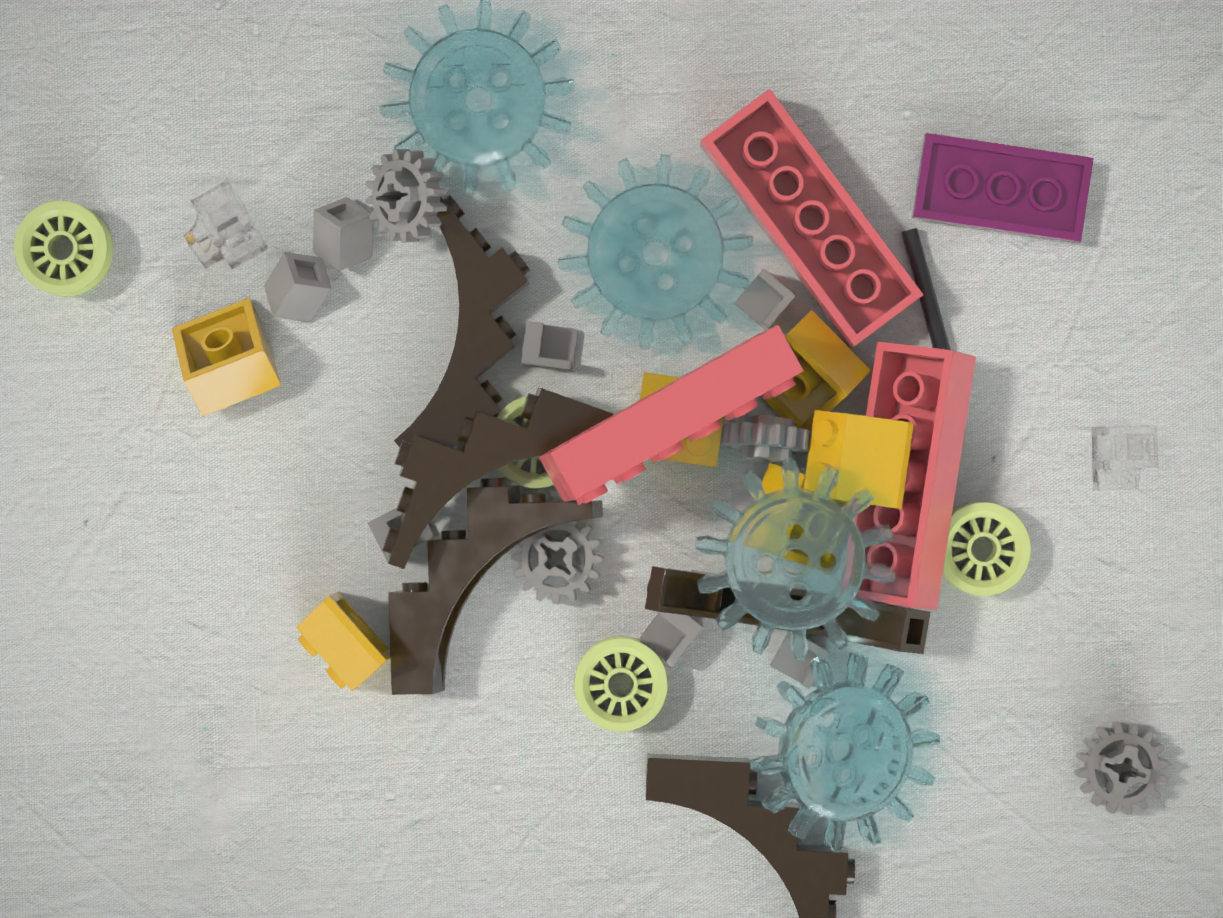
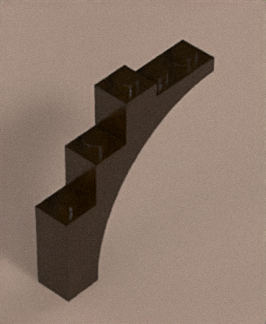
[394,194,530,448]
[382,387,614,569]
[388,478,603,695]
[645,566,931,654]
[645,753,855,918]

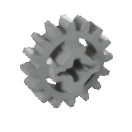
[365,149,448,243]
[721,414,811,464]
[511,520,604,604]
[1075,721,1170,815]

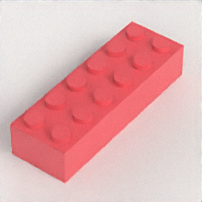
[700,89,923,348]
[539,325,803,505]
[838,342,976,610]

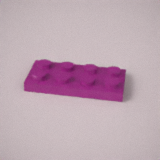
[912,133,1094,243]

